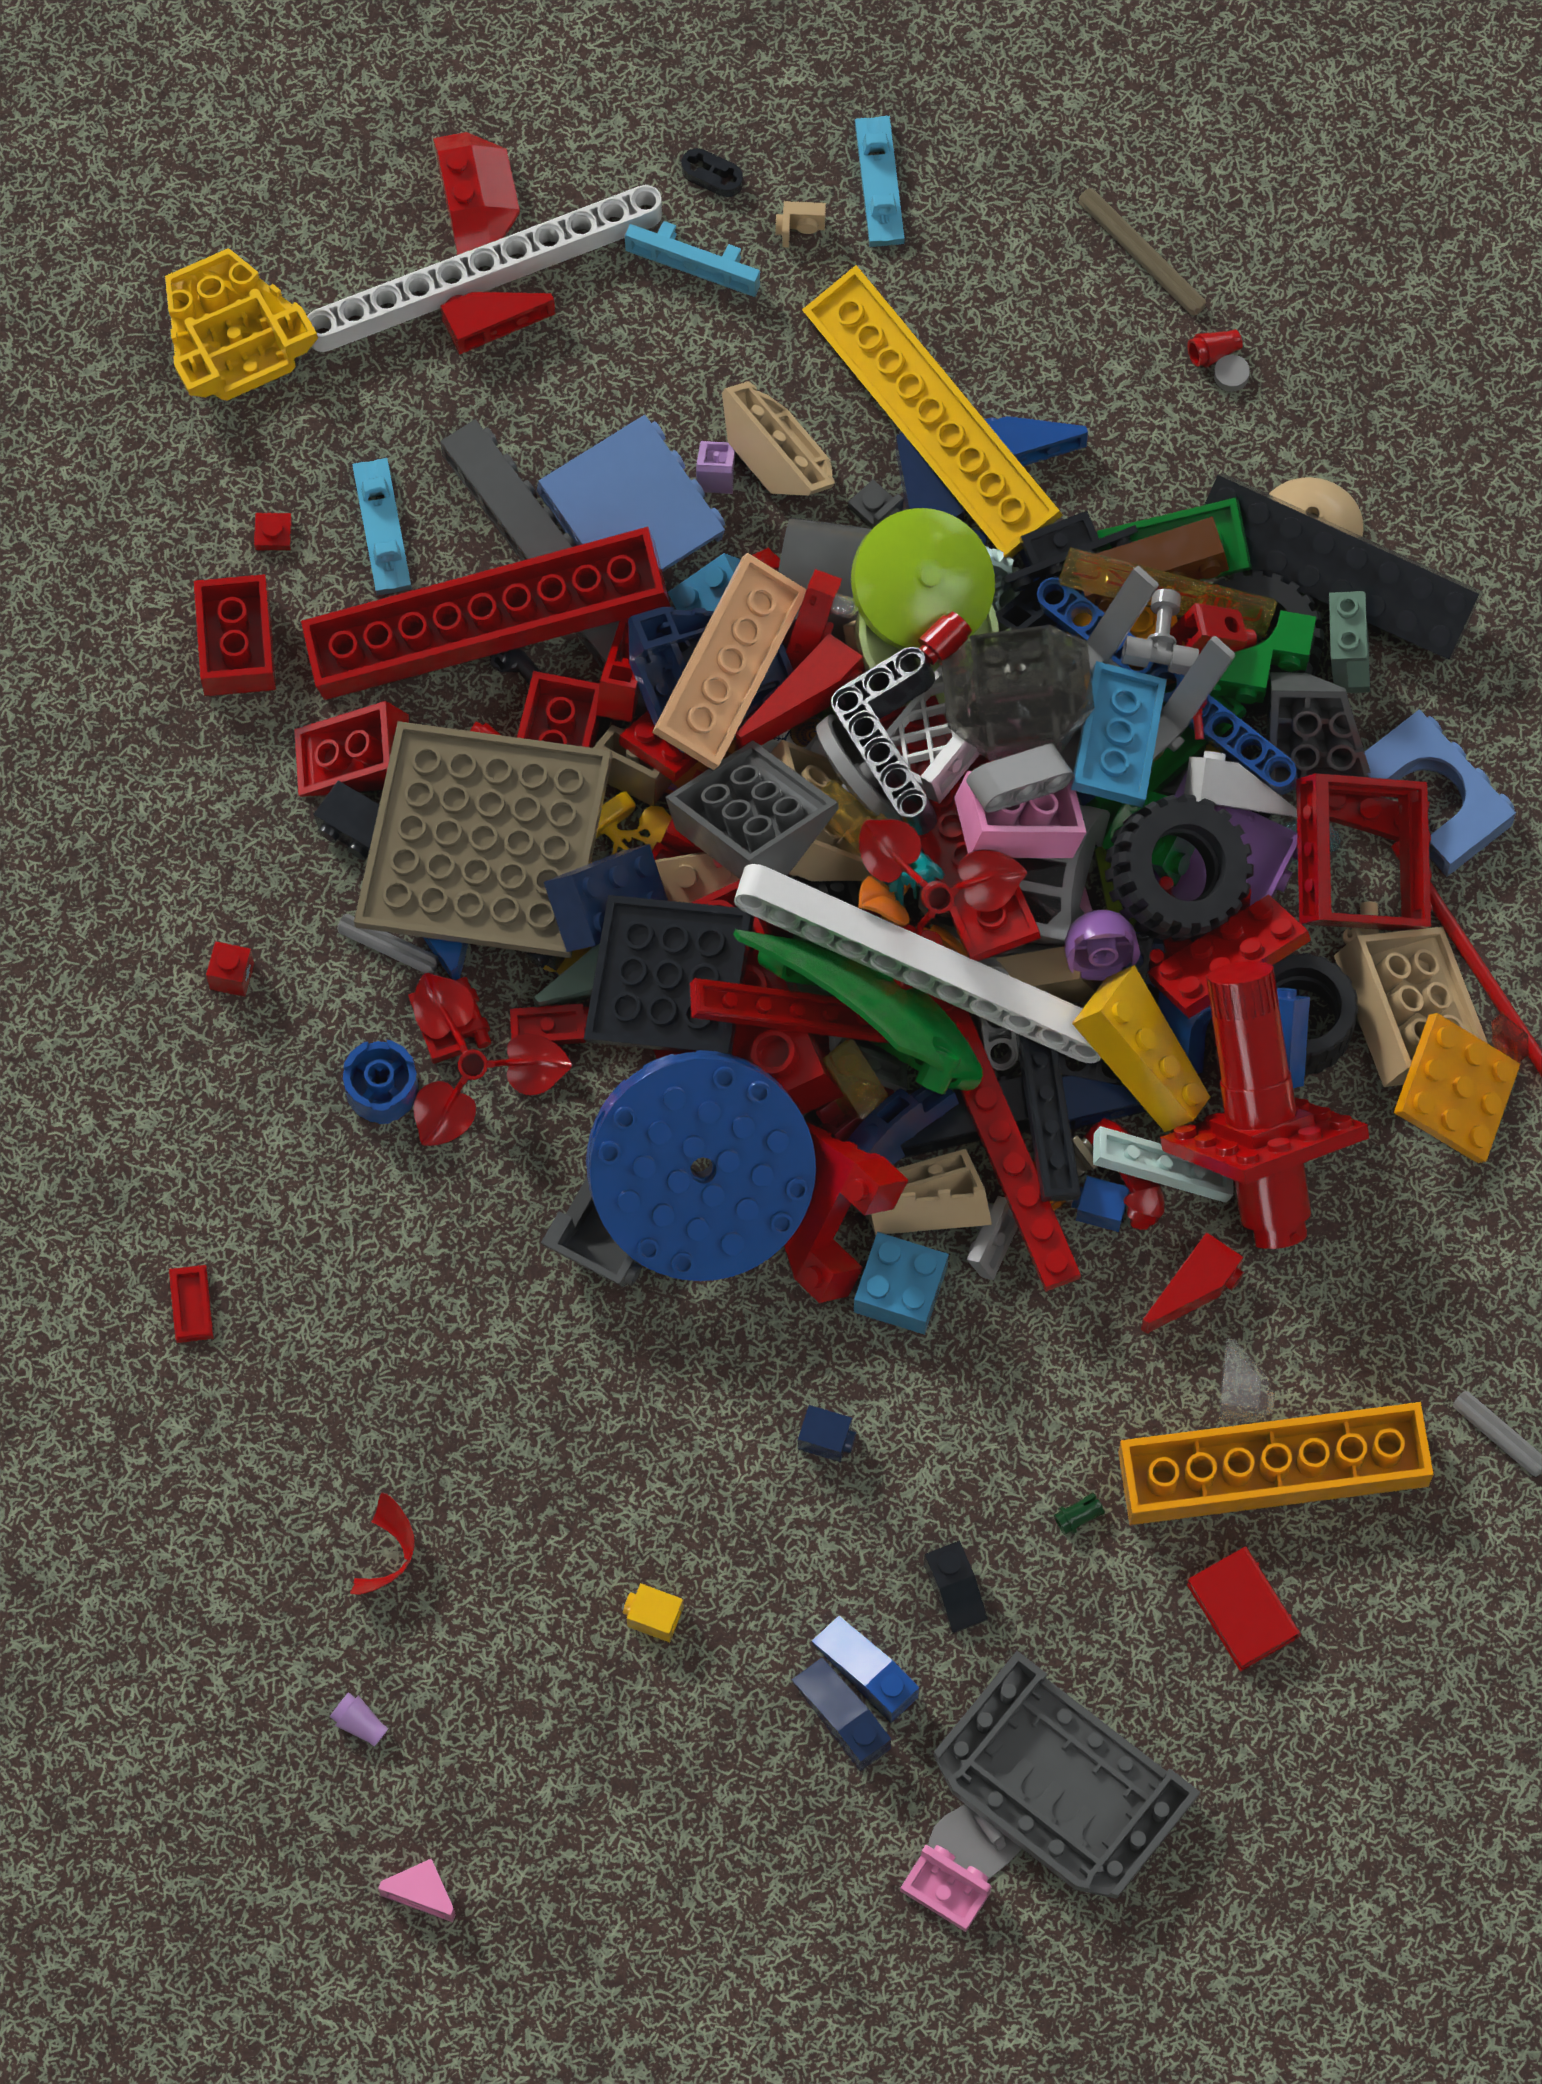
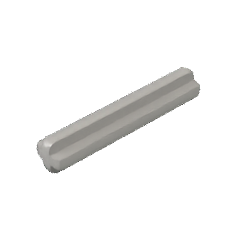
[337,914,439,974]
[1453,1391,1542,1477]

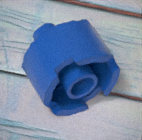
[343,1040,419,1124]

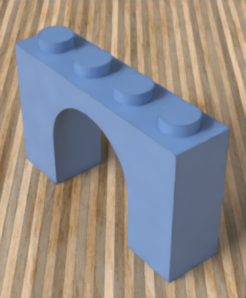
[1365,709,1516,877]

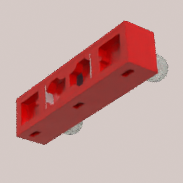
[786,569,858,670]

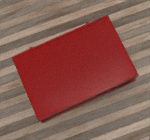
[1187,1546,1301,1672]

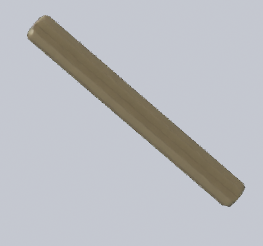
[1078,188,1206,316]

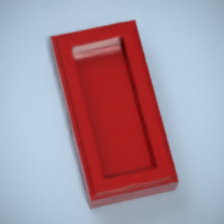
[169,1265,214,1343]

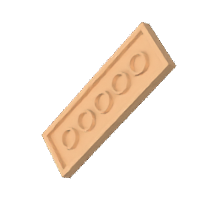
[652,553,806,770]

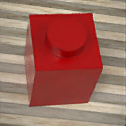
[206,941,254,997]

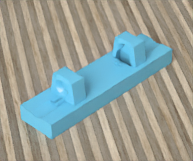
[855,116,905,247]
[625,221,760,297]
[352,458,412,596]

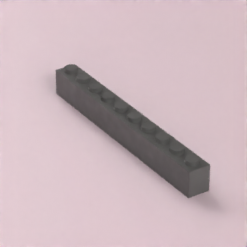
[440,419,648,718]

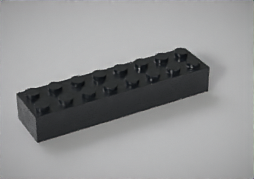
[1204,473,1483,660]

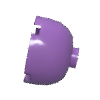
[1065,910,1140,981]

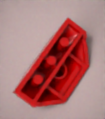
[433,132,520,255]

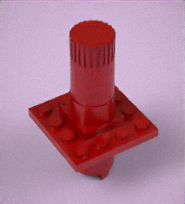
[1160,961,1369,1249]

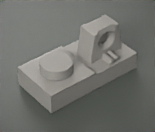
[967,1196,1018,1280]

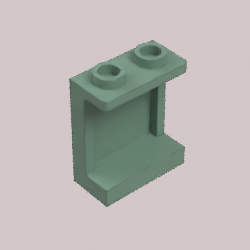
[1329,591,1370,693]

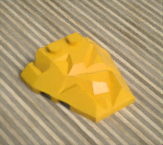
[165,248,318,401]

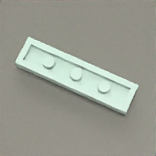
[1093,1126,1233,1203]

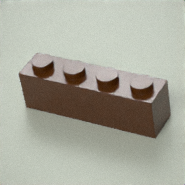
[1074,516,1229,612]

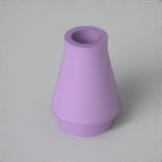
[330,1692,389,1747]

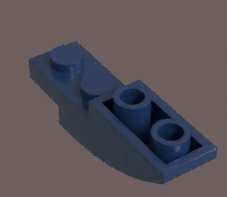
[847,1086,959,1165]

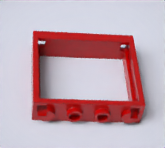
[1296,773,1433,931]

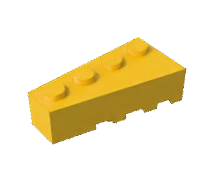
[1072,965,1210,1132]

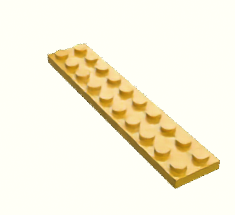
[802,265,1063,558]

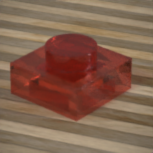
[1491,1013,1529,1063]

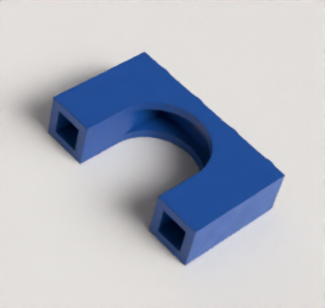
[1158,988,1310,1088]

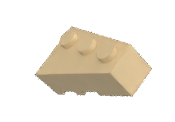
[867,1149,992,1235]

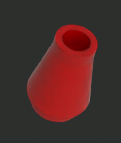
[1187,329,1243,368]

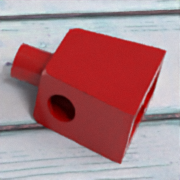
[1170,603,1257,654]

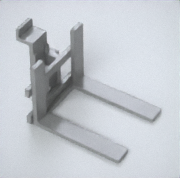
[1018,566,1235,774]

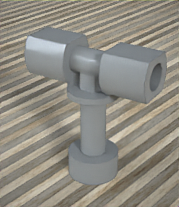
[1121,589,1199,675]

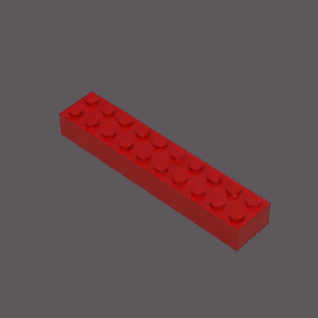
[301,527,671,700]

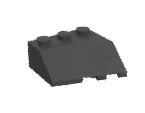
[1266,672,1371,790]

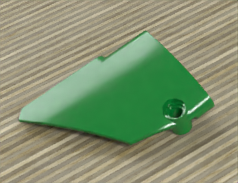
[733,929,983,1094]

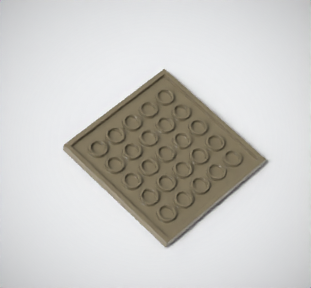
[354,721,613,958]

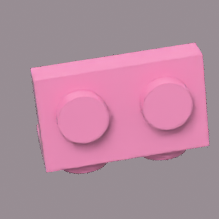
[900,1845,992,1932]

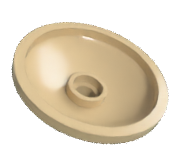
[1269,477,1363,536]

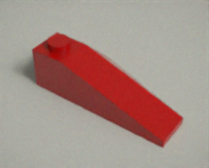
[735,633,865,750]

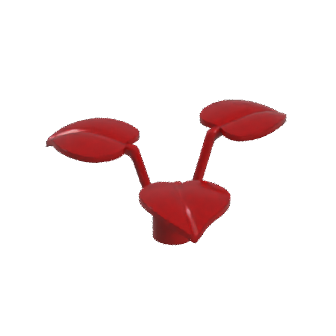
[858,819,1027,990]
[413,973,572,1146]

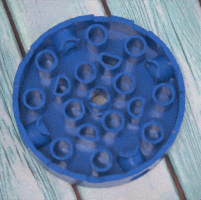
[586,1050,816,1281]

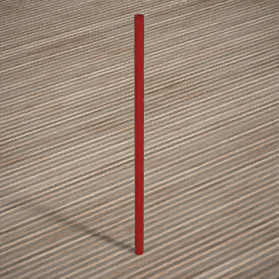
[1391,841,1542,1077]

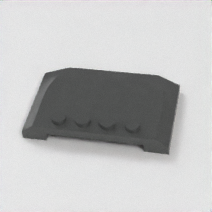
[933,1651,1200,1899]

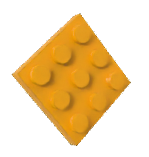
[1394,1013,1520,1163]

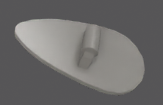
[929,1804,1022,1879]

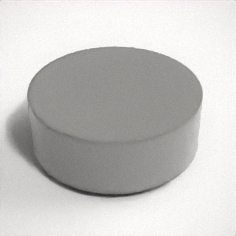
[1214,355,1250,392]

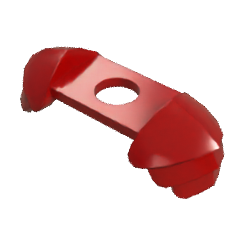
[1083,1118,1165,1230]

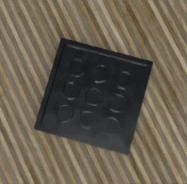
[584,895,754,1055]

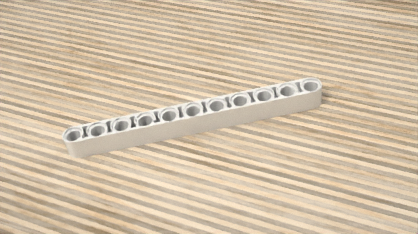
[307,185,662,352]
[734,864,1101,1063]

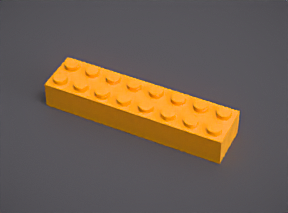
[1118,1402,1434,1525]

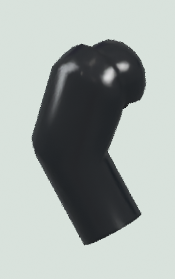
[490,649,541,685]

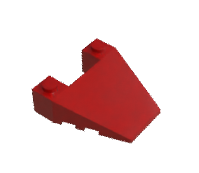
[784,1122,909,1303]

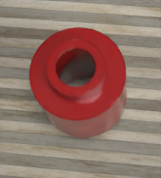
[918,611,972,665]

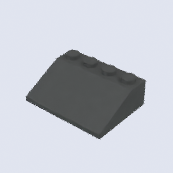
[665,741,839,880]

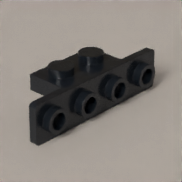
[1000,510,1138,592]

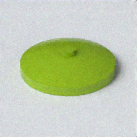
[851,508,995,650]

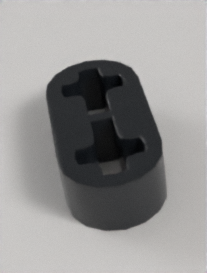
[681,148,743,197]

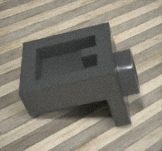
[848,480,904,529]

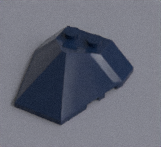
[628,607,794,753]

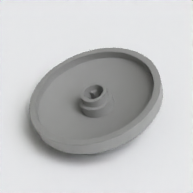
[816,714,902,821]

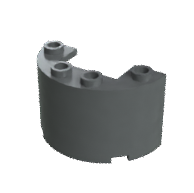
[778,517,871,645]
[541,1165,696,1287]

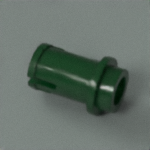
[1054,1492,1105,1535]

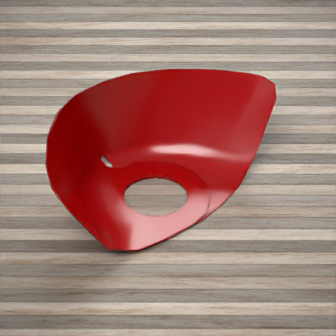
[350,1493,414,1595]

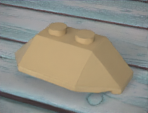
[722,381,835,496]

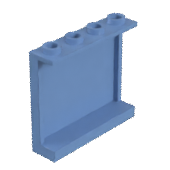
[537,415,725,572]

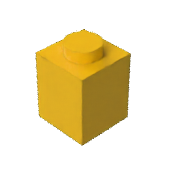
[623,1583,684,1643]

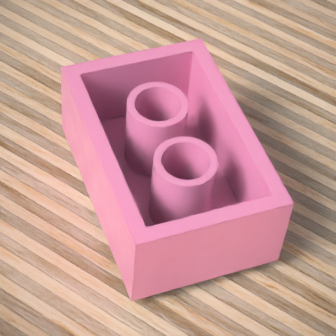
[954,771,1087,858]

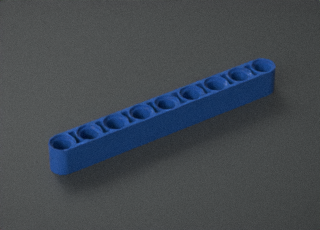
[1037,577,1297,795]

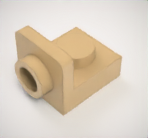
[775,201,826,248]

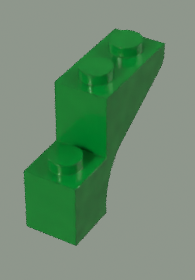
[1209,610,1316,704]

